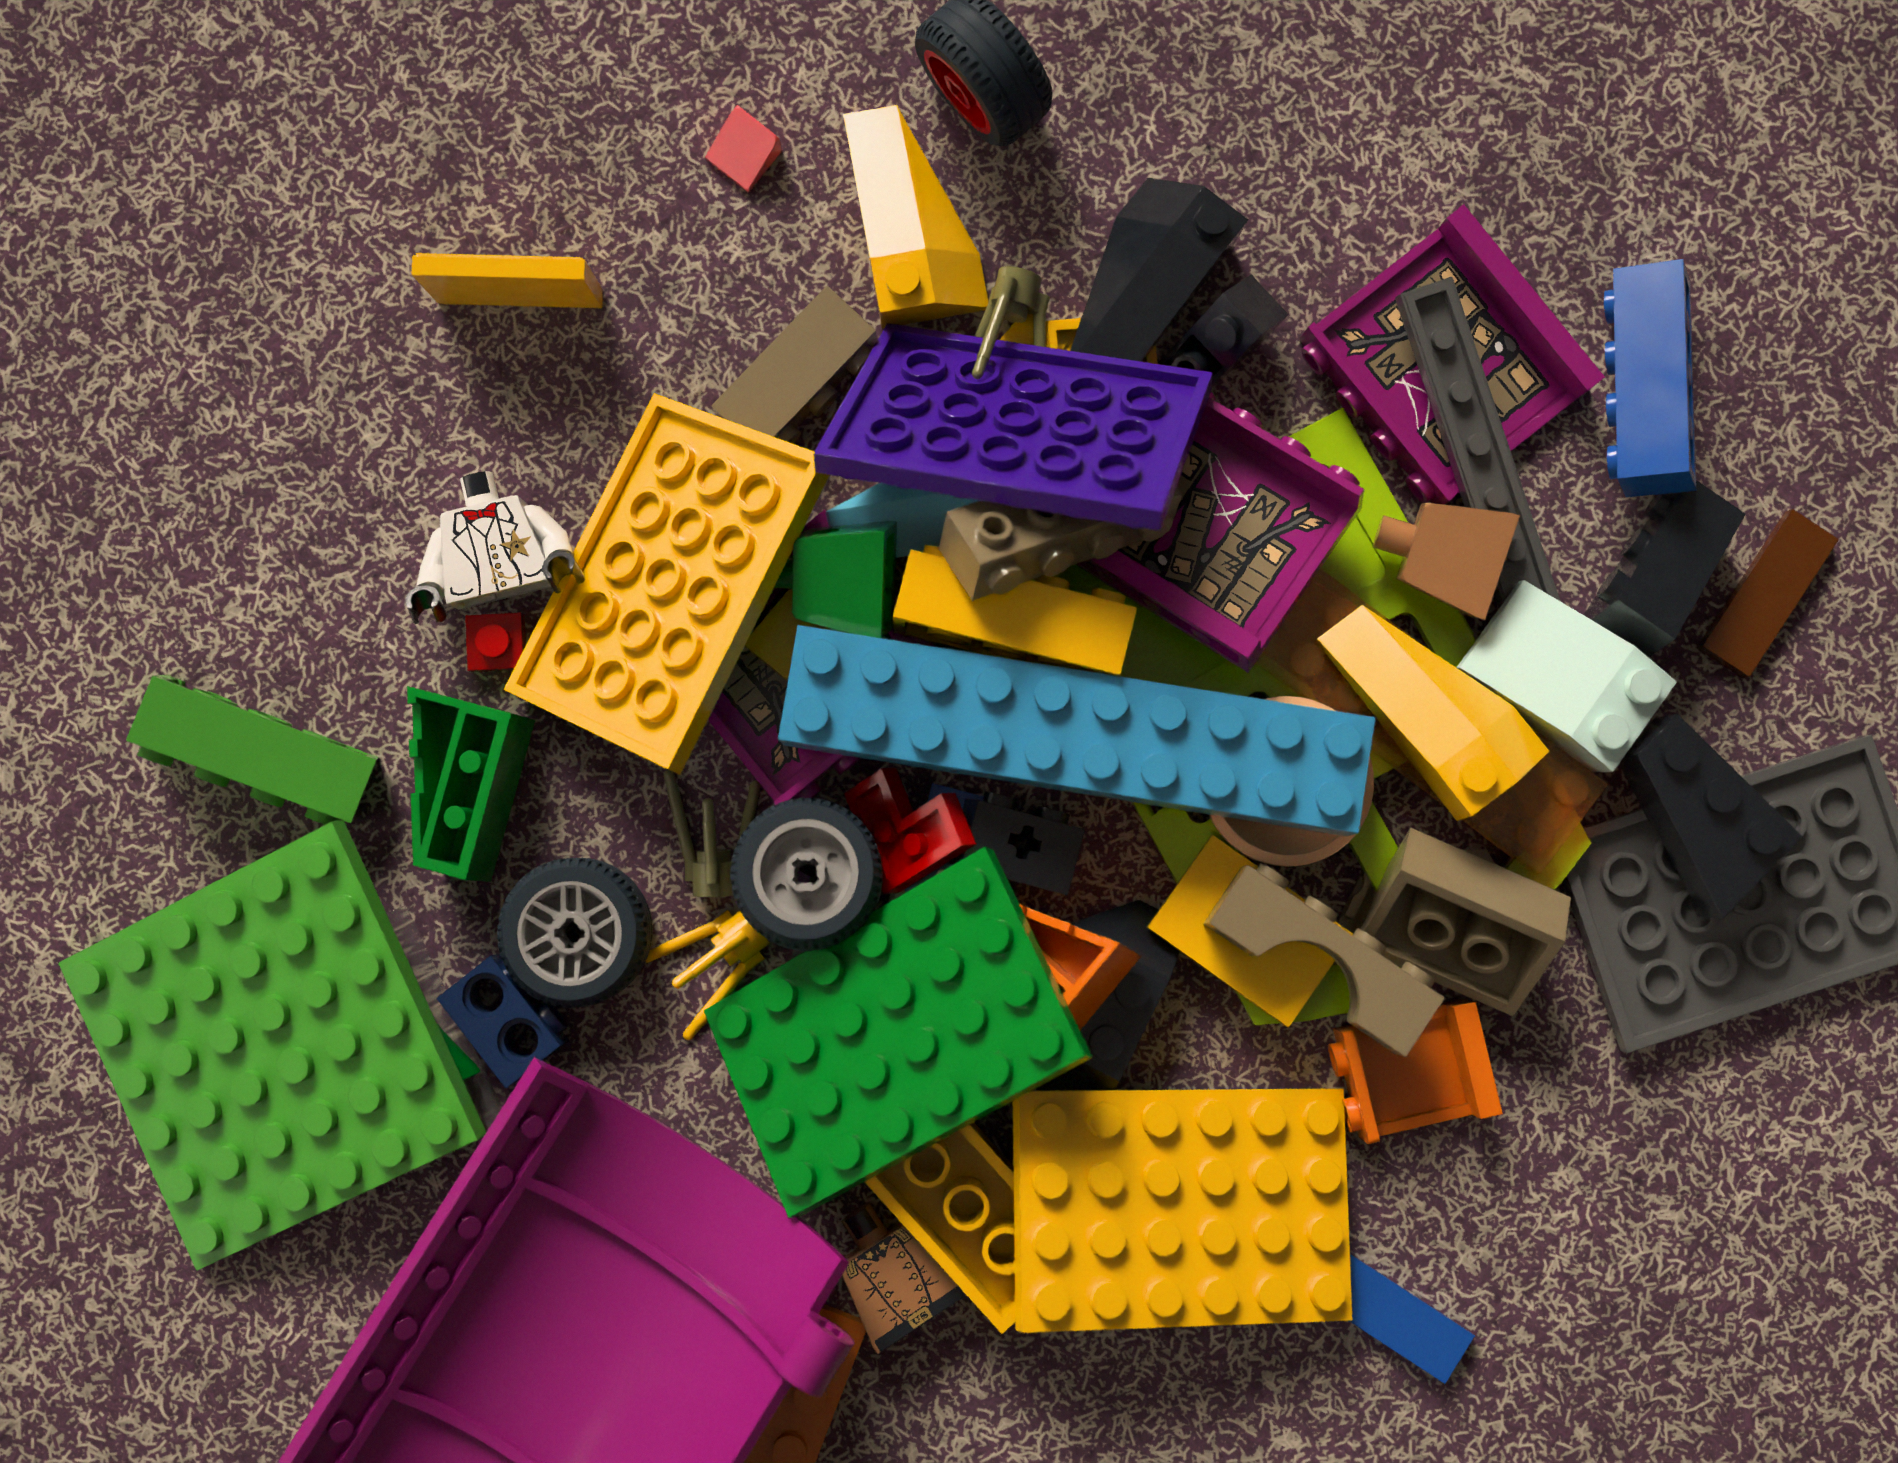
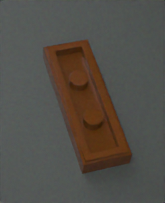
[1696,509,1839,678]

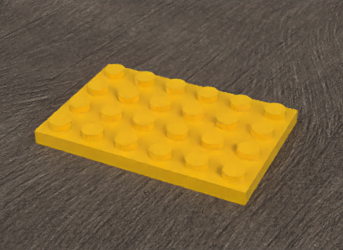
[503,393,830,775]
[1013,1088,1352,1333]

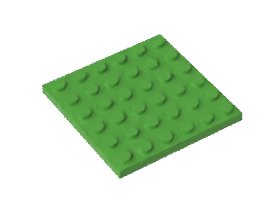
[58,820,487,1271]

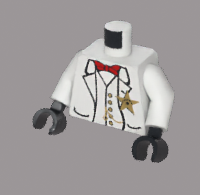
[405,471,585,624]

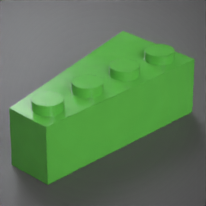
[126,675,378,825]

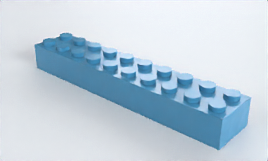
[778,625,1375,836]

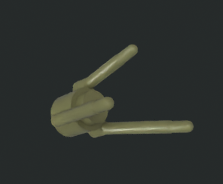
[972,266,1050,379]
[664,770,761,897]

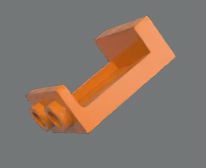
[1328,998,1503,1144]

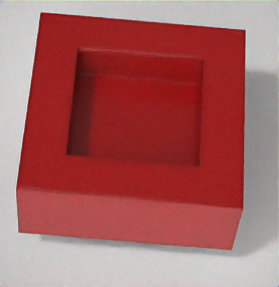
[465,612,526,672]

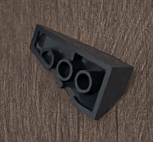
[1070,178,1249,362]

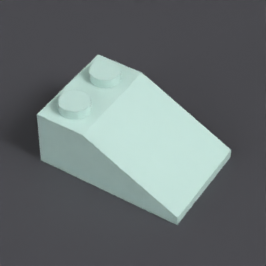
[1456,580,1677,772]

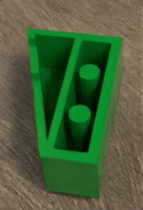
[407,686,535,882]

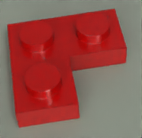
[844,768,976,895]

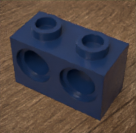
[436,953,569,1088]

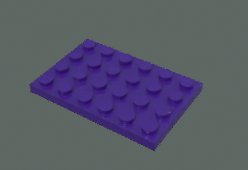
[813,323,1213,531]

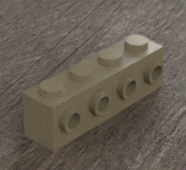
[939,487,1182,601]

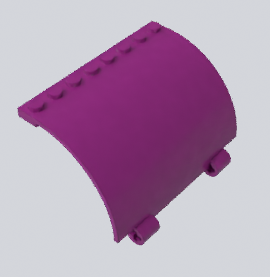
[278,1057,854,1463]

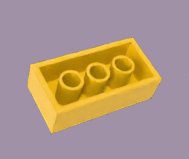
[893,545,1137,676]
[865,1122,1015,1334]

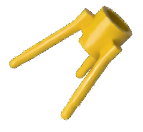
[645,910,770,1040]

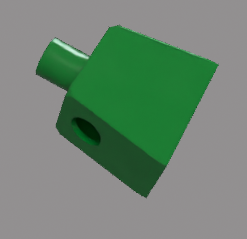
[774,521,897,638]

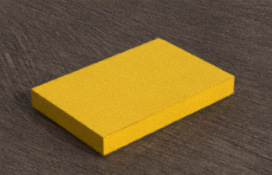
[412,253,603,308]
[1146,835,1353,1028]

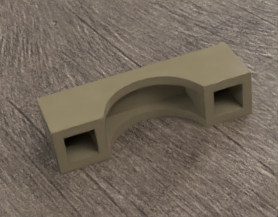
[1203,863,1445,1057]

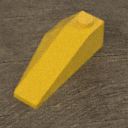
[843,105,988,328]
[1316,605,1550,821]

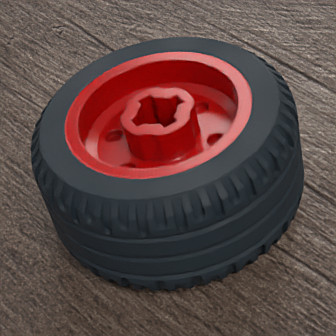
[915,0,1053,146]

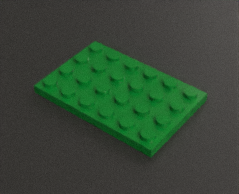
[704,847,1092,1218]

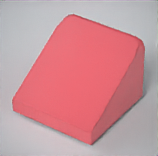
[705,105,782,193]

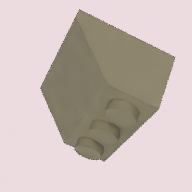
[1361,827,1571,1016]

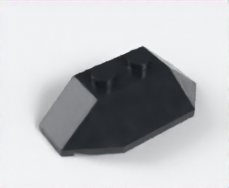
[1036,900,1180,1091]

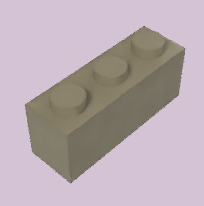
[711,285,877,444]

